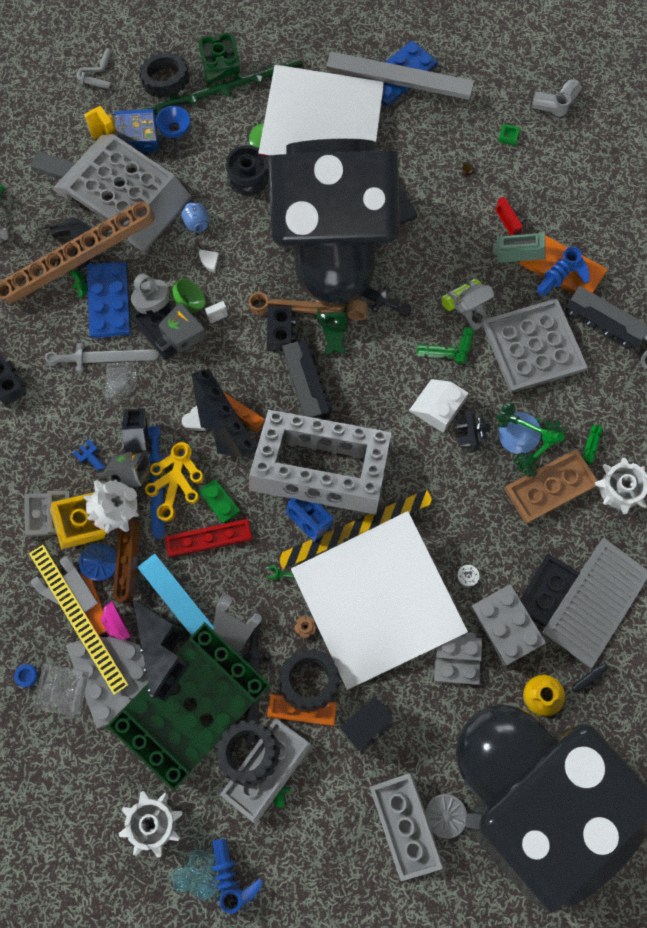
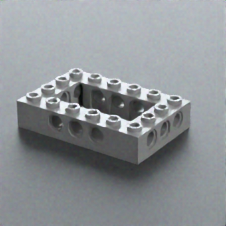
[249,410,391,515]

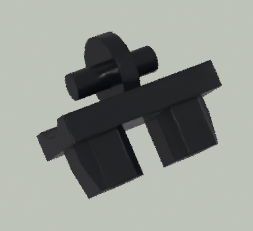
[455,409,491,451]

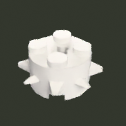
[595,458,647,514]
[83,480,139,534]
[119,791,183,858]

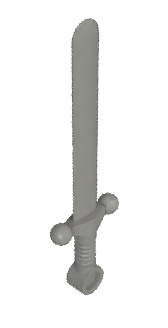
[45,343,158,373]

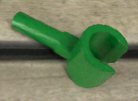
[267,565,295,580]

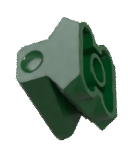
[198,33,240,85]

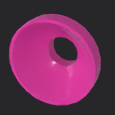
[100,601,131,640]

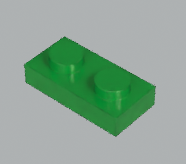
[198,479,240,524]

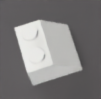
[409,379,468,433]

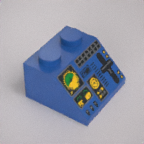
[115,109,159,153]

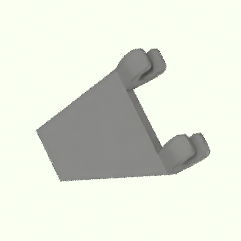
[31,556,99,613]
[214,593,262,653]

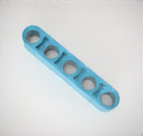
[138,553,214,636]

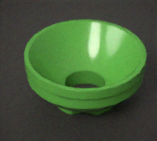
[173,278,206,312]

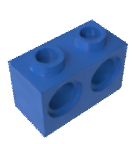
[286,498,334,542]

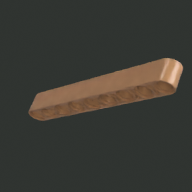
[0,202,155,303]

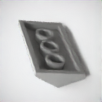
[370,772,444,881]

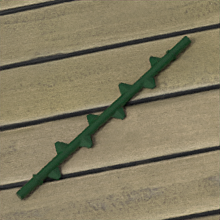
[140,59,303,114]

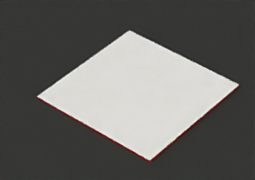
[258,65,384,156]
[291,511,468,690]

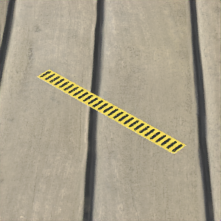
[29,545,128,694]

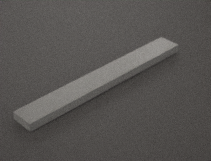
[326,51,474,100]

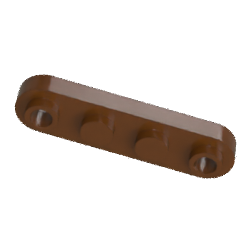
[113,518,140,604]

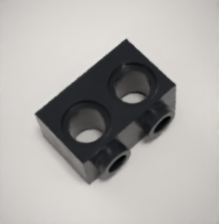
[267,306,296,351]
[0,355,27,406]
[121,408,148,453]

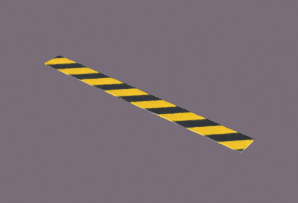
[280,490,433,569]

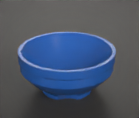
[156,106,190,138]

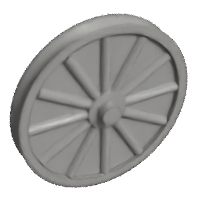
[425,794,467,839]

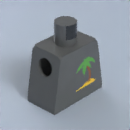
[155,303,207,353]
[97,451,151,487]

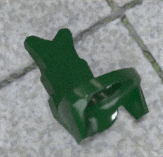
[317,306,347,355]

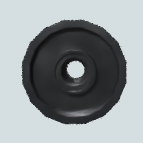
[225,145,269,196]

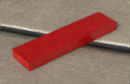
[164,519,253,558]

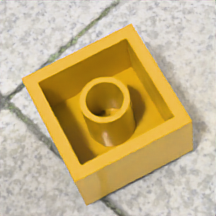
[50,492,106,550]

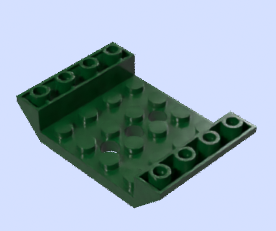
[106,622,271,791]

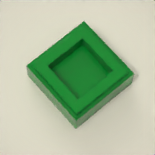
[498,124,520,146]

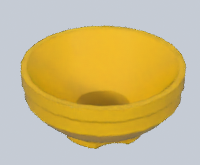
[523,675,565,717]

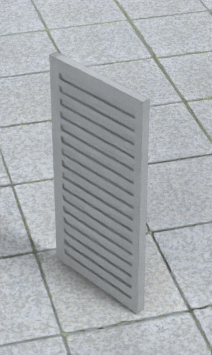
[542,538,647,669]

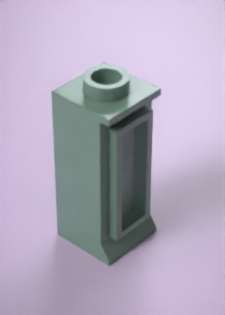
[493,231,546,263]

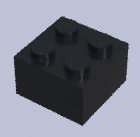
[339,697,394,751]

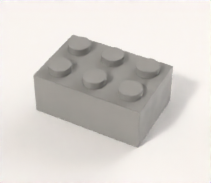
[471,584,546,666]

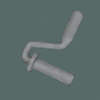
[76,48,112,90]

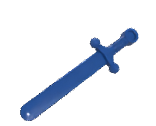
[148,426,169,539]

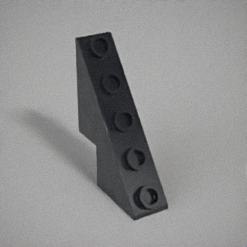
[191,369,257,457]
[133,600,190,702]

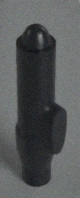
[572,662,609,692]

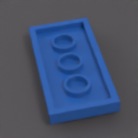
[369,40,438,107]
[87,261,131,338]

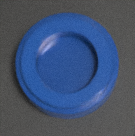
[14,664,38,688]

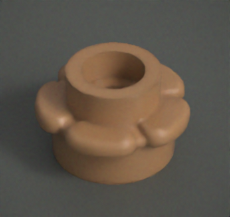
[295,616,316,638]

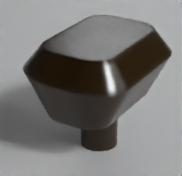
[462,162,475,176]

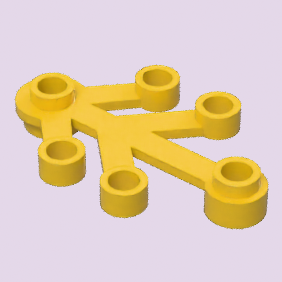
[145,442,204,522]

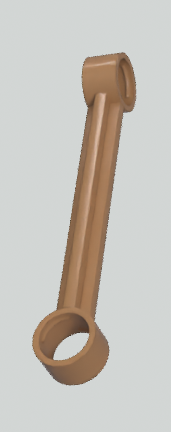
[249,292,368,320]

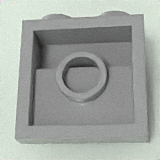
[434,633,482,685]

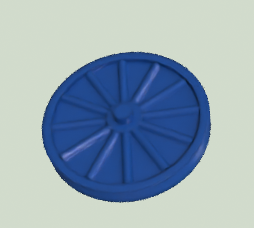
[79,543,117,581]

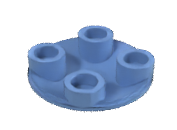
[499,412,541,454]

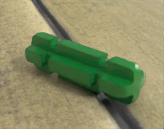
[454,327,475,365]
[416,344,456,359]
[582,425,603,464]

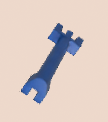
[73,439,108,481]

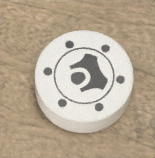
[457,565,479,587]

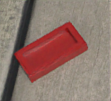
[495,197,523,236]

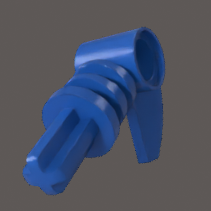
[537,247,590,296]
[212,839,263,914]

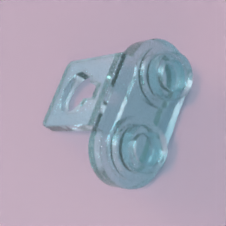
[171,848,218,900]

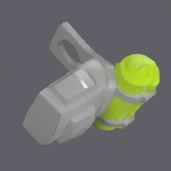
[441,279,494,331]

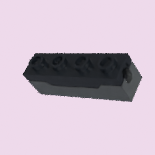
[566,286,647,350]
[282,339,332,420]

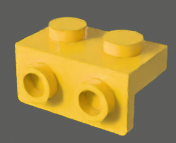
[84,106,118,140]

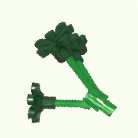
[496,401,567,477]

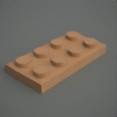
[504,449,597,524]

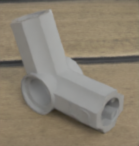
[532,79,582,117]

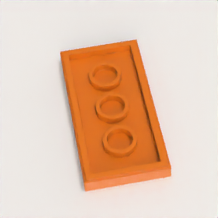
[519,232,608,294]

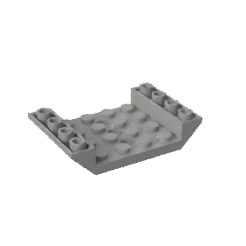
[53,134,192,253]

